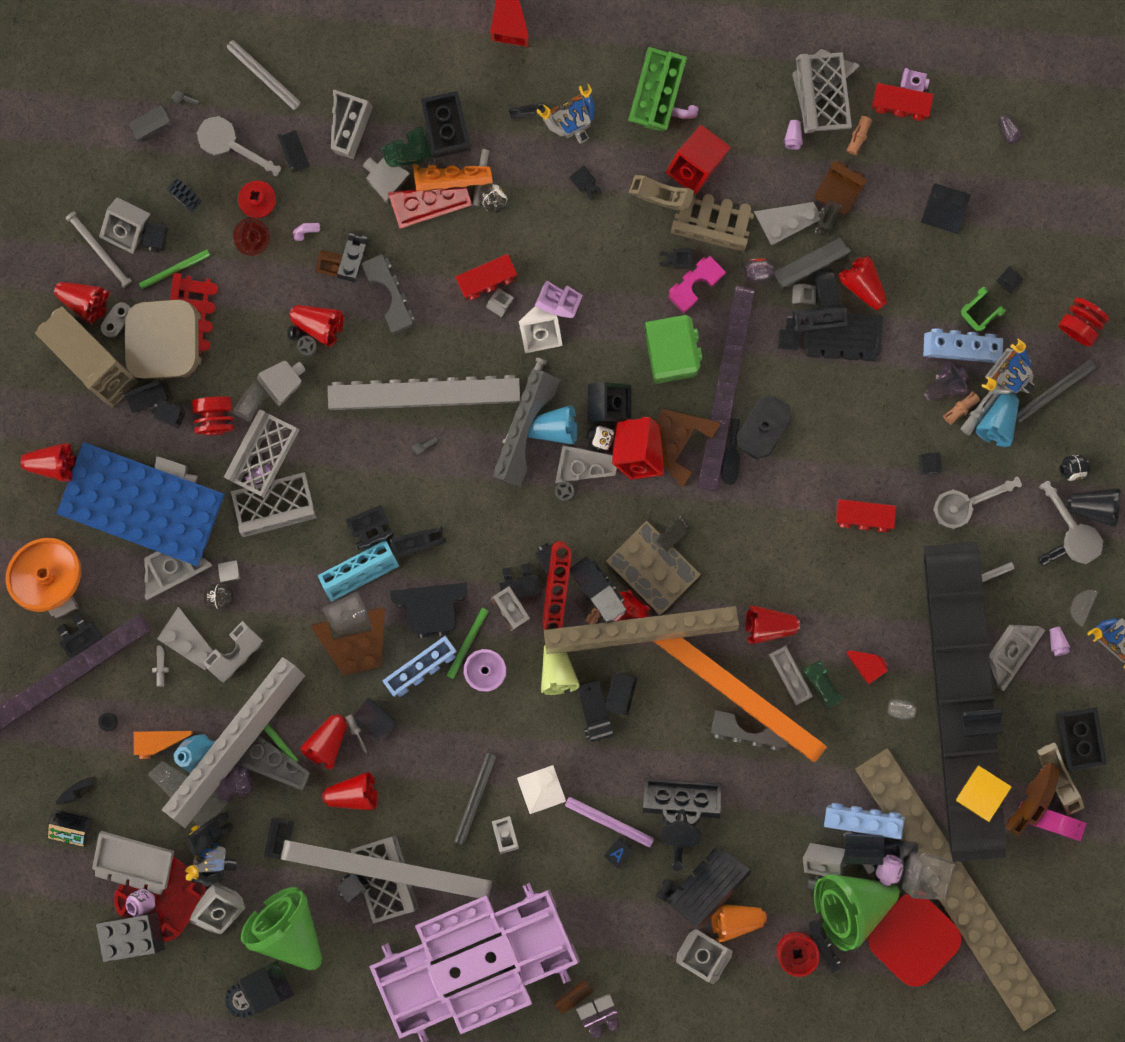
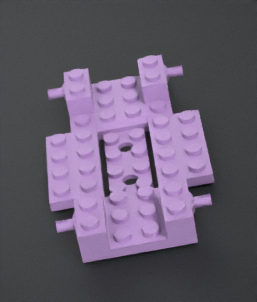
[369,883,580,1042]

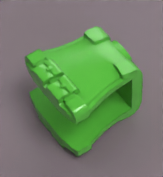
[961,286,1006,332]

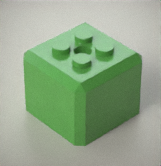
[644,315,702,384]

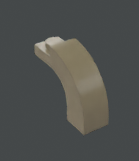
[629,175,694,211]

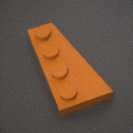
[413,164,493,191]

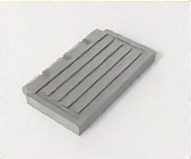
[92,831,174,895]

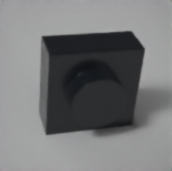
[996,266,1023,293]

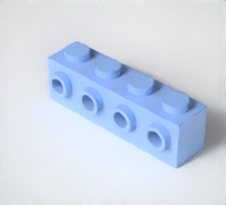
[923,329,1003,363]
[382,636,457,697]
[824,803,905,839]

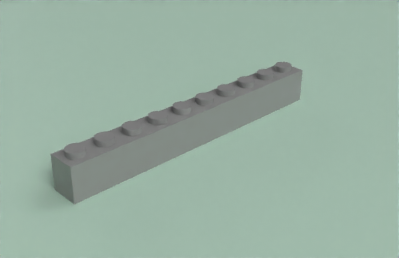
[328,375,520,410]
[162,657,305,828]

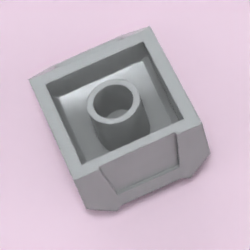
[190,882,245,934]
[676,929,733,984]

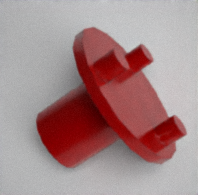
[238,181,276,218]
[613,590,650,621]

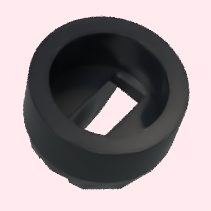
[287,326,303,341]

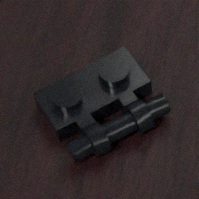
[346,505,394,550]

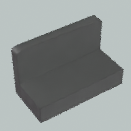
[129,105,172,143]

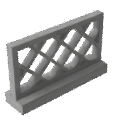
[796,52,852,133]
[224,409,300,498]
[231,472,317,537]
[350,835,419,923]

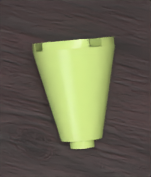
[541,646,580,695]

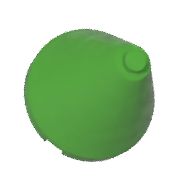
[814,874,900,951]
[241,887,322,970]

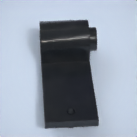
[578,680,614,742]

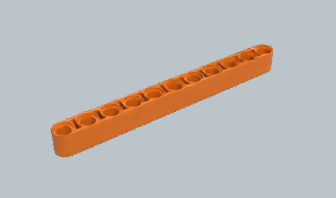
[653,638,827,763]

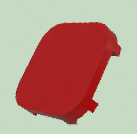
[114,856,207,941]
[867,892,962,987]

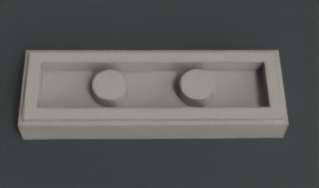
[769,646,813,705]

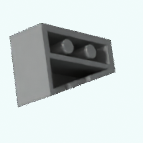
[331,90,373,160]

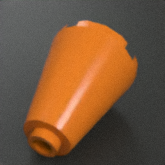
[711,904,767,943]

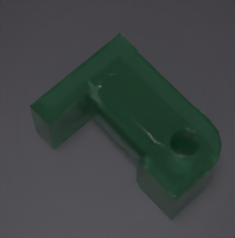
[381,126,432,168]
[803,660,845,709]

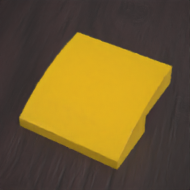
[956,765,1011,822]

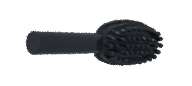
[721,418,740,485]

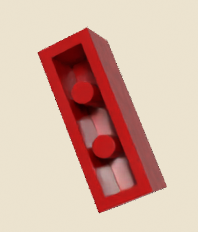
[871,83,934,121]
[456,254,517,301]
[835,499,896,533]

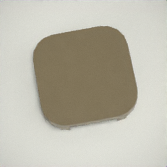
[125,300,202,380]

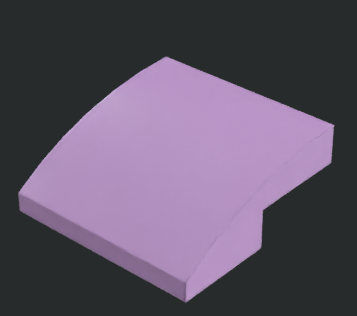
[535,281,583,318]

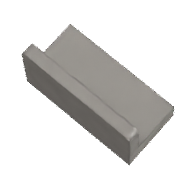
[803,843,845,876]

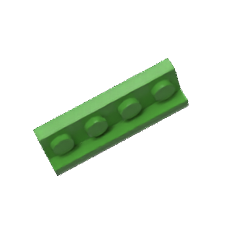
[628,47,687,131]

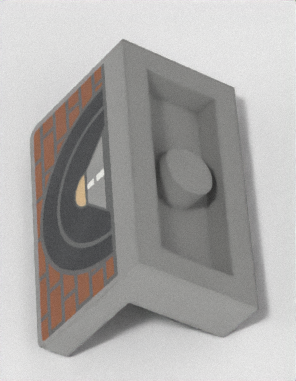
[491,587,530,631]

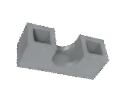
[203,621,263,683]

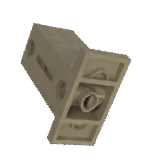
[35,306,139,408]

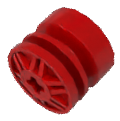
[1058,297,1110,347]
[192,397,235,436]
[776,932,819,977]

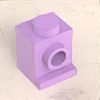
[900,68,929,92]

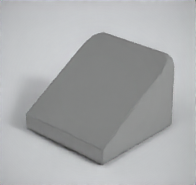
[792,284,816,305]
[486,288,514,317]
[218,560,241,583]

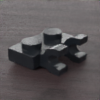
[499,563,541,599]
[56,614,102,659]

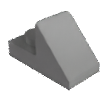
[492,816,519,854]

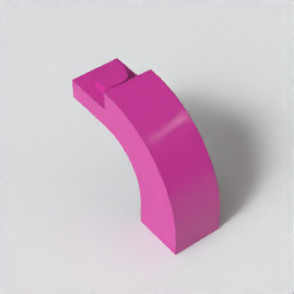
[1019,801,1087,842]

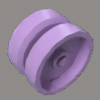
[464,649,507,692]

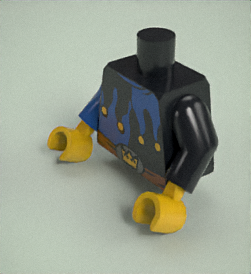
[185,825,237,886]

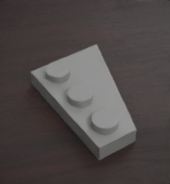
[754,202,822,246]
[555,445,617,483]
[157,607,213,671]

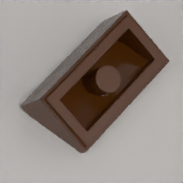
[315,250,343,277]
[554,980,593,1014]

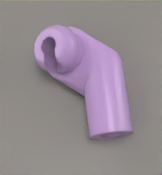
[671,105,699,119]
[293,223,320,241]

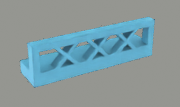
[318,541,399,602]

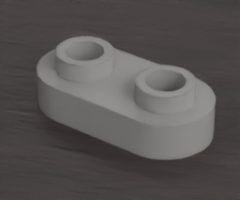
[101,302,130,338]

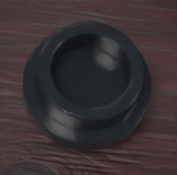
[98,712,118,732]

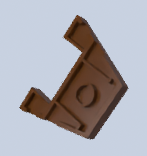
[656,408,722,487]
[312,606,385,676]

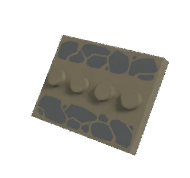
[606,521,701,615]

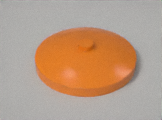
[6,538,82,612]

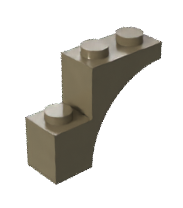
[1037,742,1084,816]

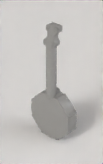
[197,116,281,176]
[933,477,1022,529]
[1039,481,1103,564]

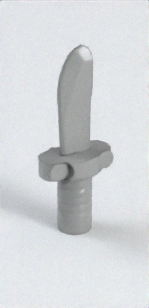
[152,645,169,687]
[345,714,367,753]

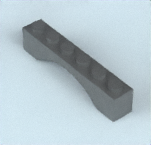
[493,369,560,487]

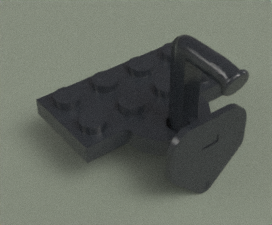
[642,778,721,871]

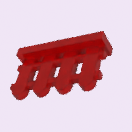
[170,273,218,355]

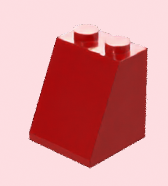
[490,0,529,47]
[665,125,731,195]
[612,417,664,480]

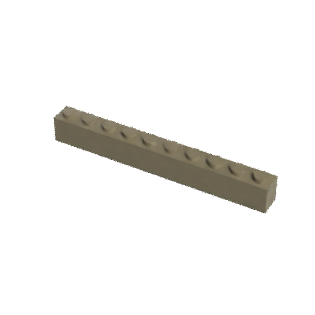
[544,606,739,654]

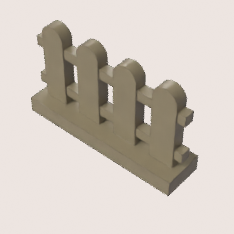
[671,194,754,252]

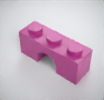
[668,256,726,314]

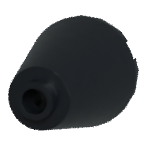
[1067,488,1121,527]

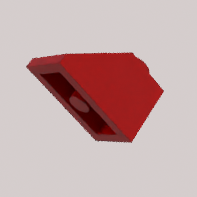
[846,650,888,684]

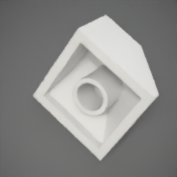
[519,306,563,353]
[517,765,566,814]

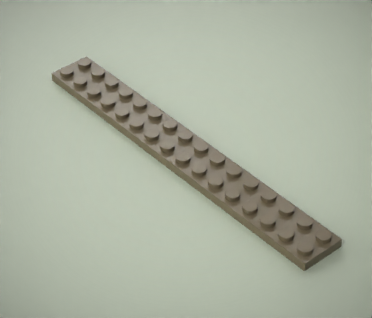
[855,748,1056,1031]

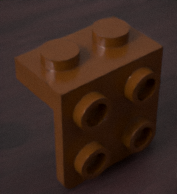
[815,161,867,215]

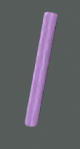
[565,797,654,847]

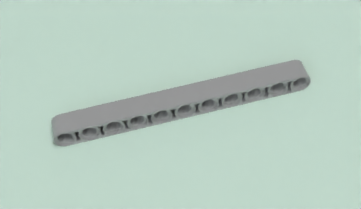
[281,840,492,898]

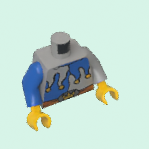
[537,83,595,144]
[982,338,1034,394]
[1087,618,1125,669]

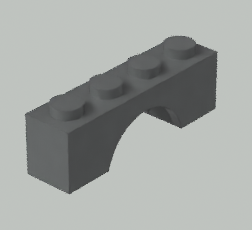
[361,254,415,335]
[710,710,788,751]

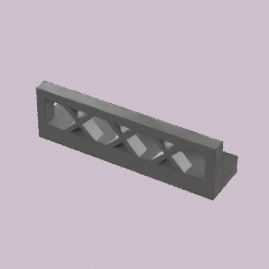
[773,237,851,290]

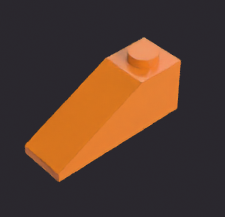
[134,731,194,759]

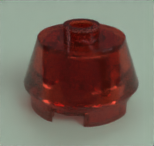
[233,218,270,256]

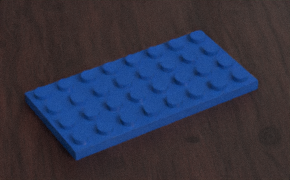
[57,442,225,566]

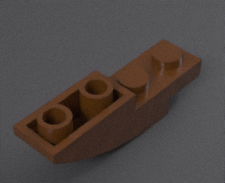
[1005,762,1060,836]

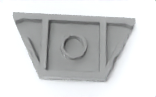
[792,49,859,112]
[145,551,212,600]
[989,625,1045,691]

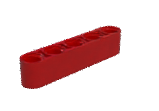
[542,541,572,630]

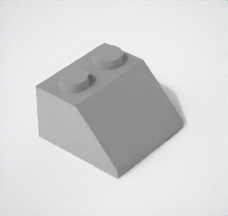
[99,198,151,254]

